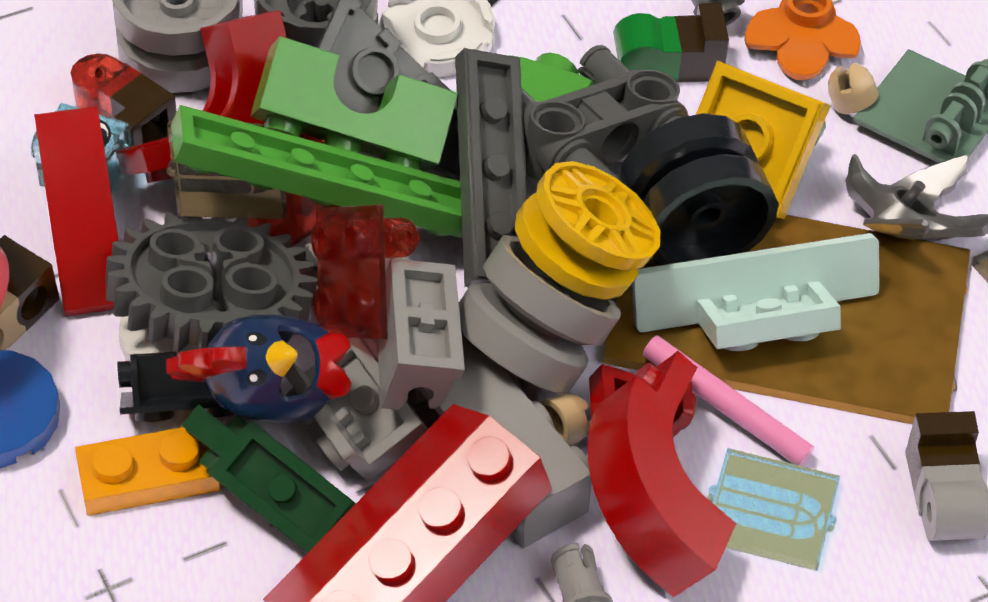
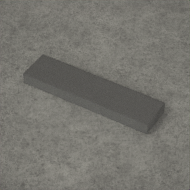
[455,48,527,288]

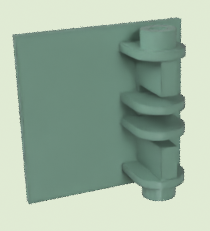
[853,49,988,163]

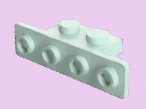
[632,233,879,351]

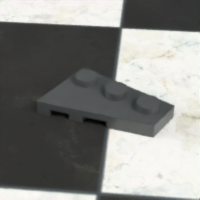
[317,0,460,180]

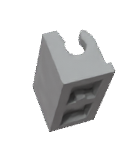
[374,258,465,410]

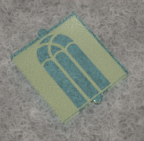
[707,448,840,571]

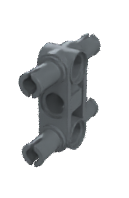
[522,45,689,184]

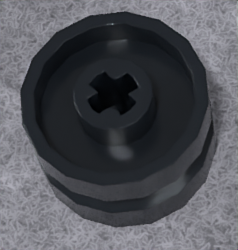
[620,113,779,265]

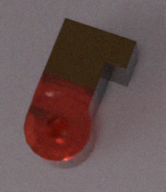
[70,53,177,150]

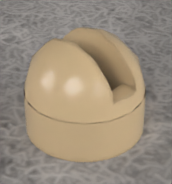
[828,63,879,114]
[540,393,591,446]

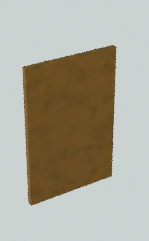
[602,214,971,424]

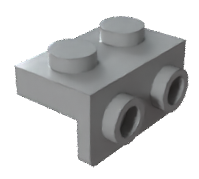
[285,332,428,482]

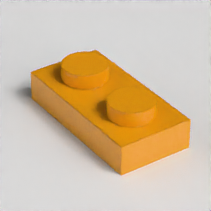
[75,427,220,516]

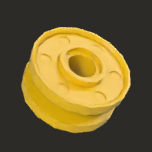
[515,161,660,300]

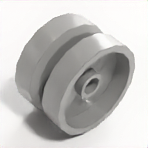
[112,0,243,93]
[459,235,621,393]

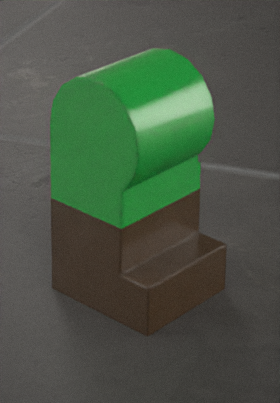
[613,3,729,82]

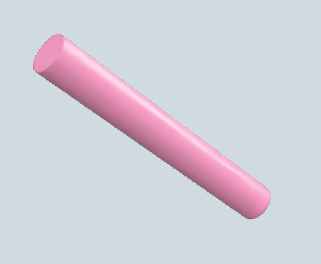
[643,335,815,468]

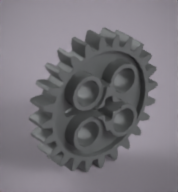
[105,212,317,353]

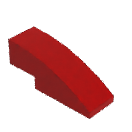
[34,106,119,317]

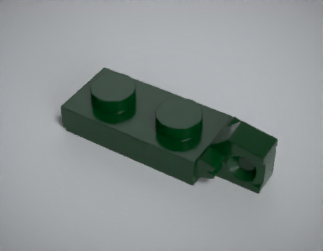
[181,404,356,553]

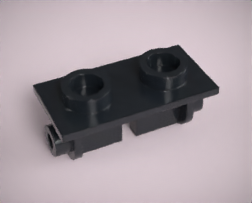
[117,352,236,422]

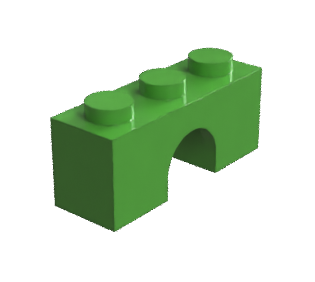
[250,36,458,172]

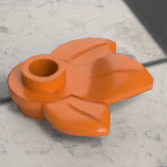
[744,0,861,80]

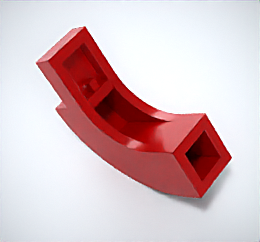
[116,10,287,184]
[587,351,737,598]

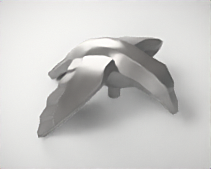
[845,154,988,240]

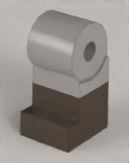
[905,411,988,541]

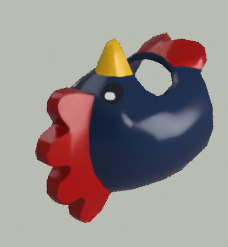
[166,315,352,424]

